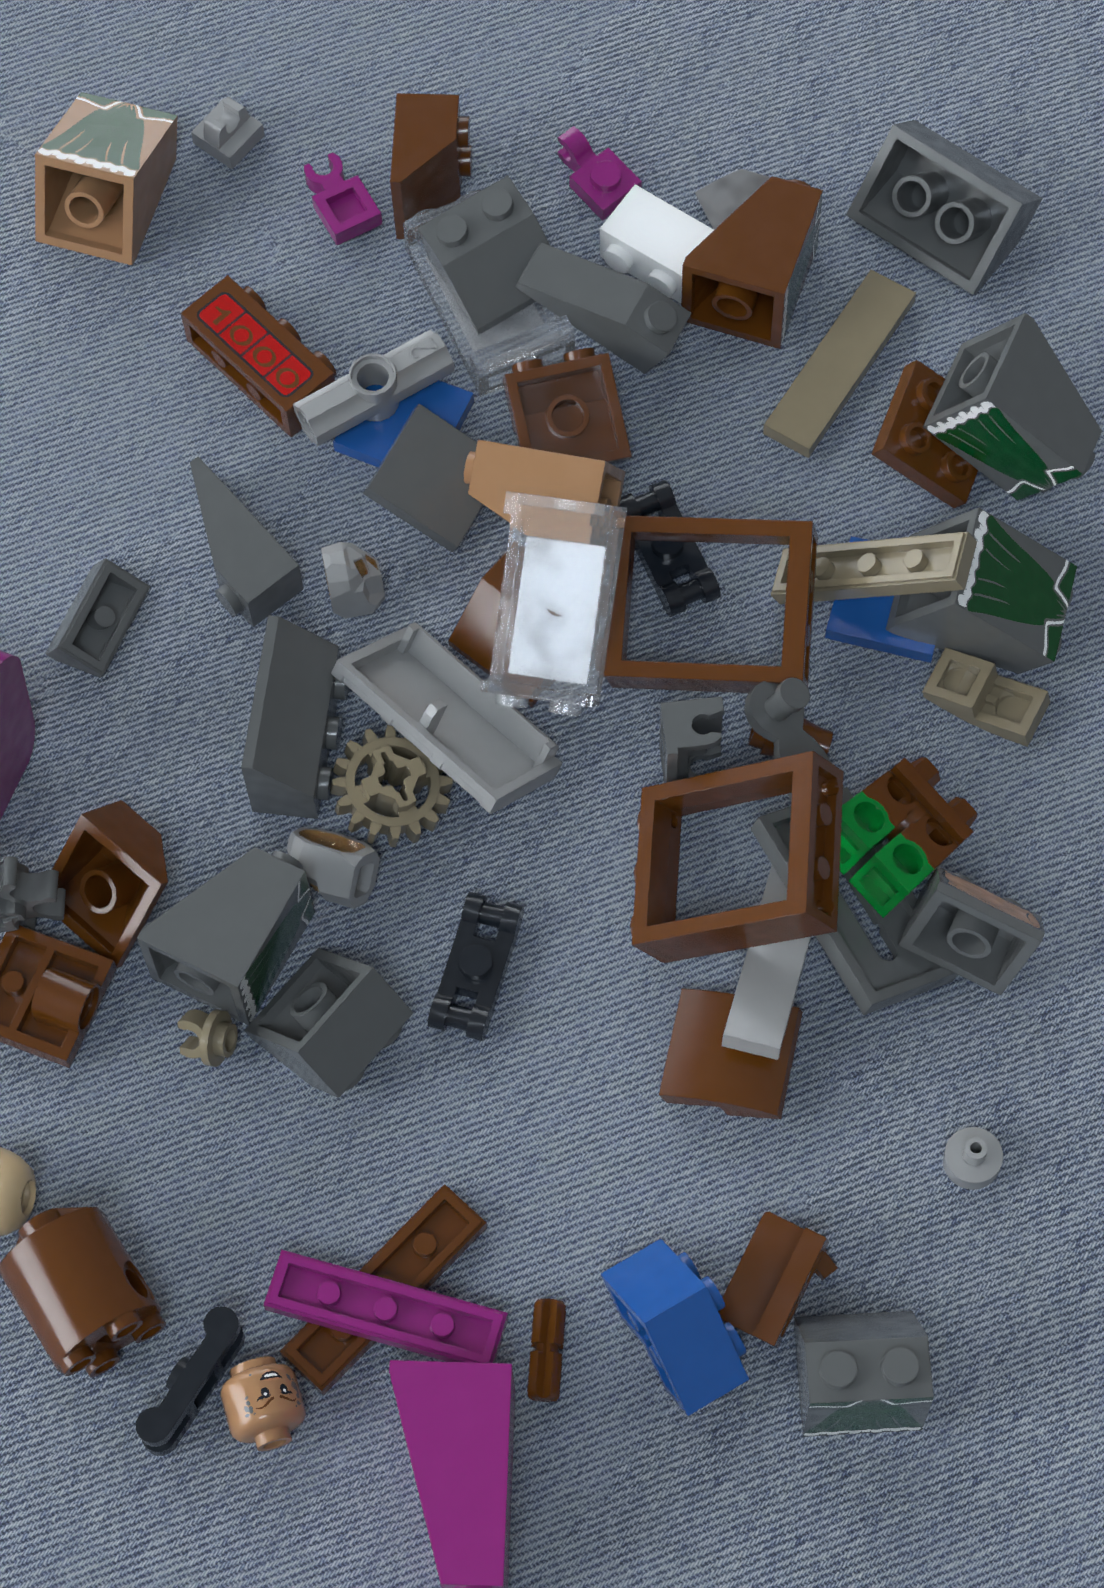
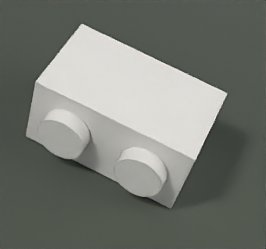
[600,185,714,303]

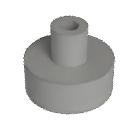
[943,1127,1003,1190]

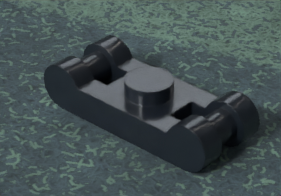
[618,480,721,617]
[427,892,524,1041]
[136,1306,245,1456]

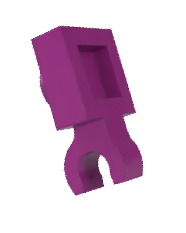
[557,126,642,221]

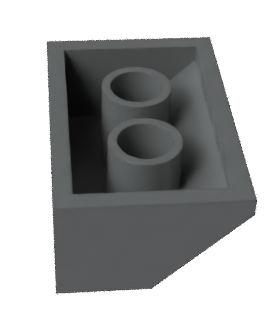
[846,120,1043,295]
[241,615,349,819]

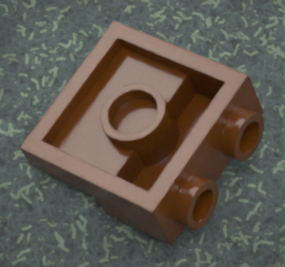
[502,348,632,463]

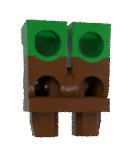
[840,757,977,918]

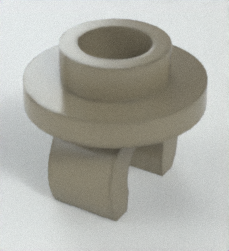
[177,1009,238,1067]

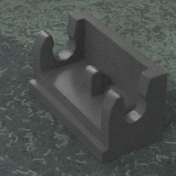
[659,696,724,783]

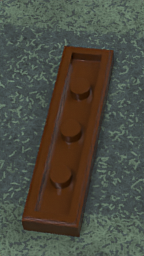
[280,1184,487,1396]

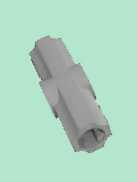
[293,329,455,447]

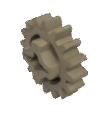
[330,725,453,847]

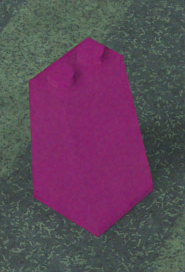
[389,1360,516,1588]

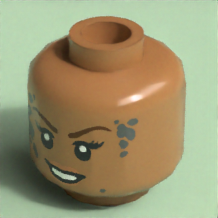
[220,1356,306,1451]

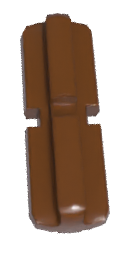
[527,1299,566,1402]

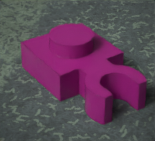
[304,152,382,246]

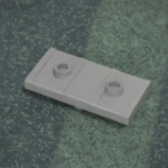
[331,622,562,814]

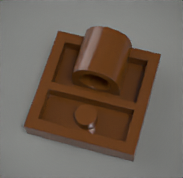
[871,360,978,508]
[0,925,117,1068]

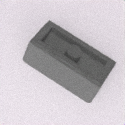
[45,558,150,678]

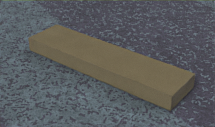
[763,269,916,458]
[770,532,977,604]

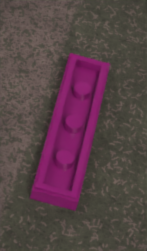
[263,1249,509,1363]

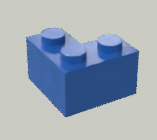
[600,1239,749,1416]

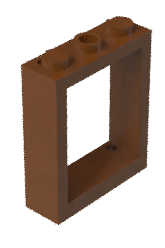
[597,515,818,693]
[630,751,844,963]

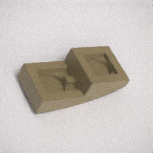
[922,647,1050,747]

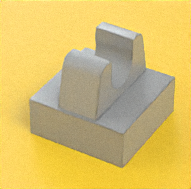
[191,97,265,169]

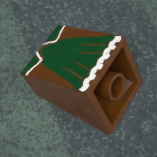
[681,176,823,349]

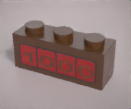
[181,275,337,438]

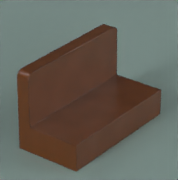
[718,1212,829,1349]

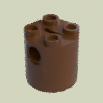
[0,1207,166,1377]

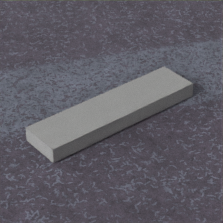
[722,865,812,1060]

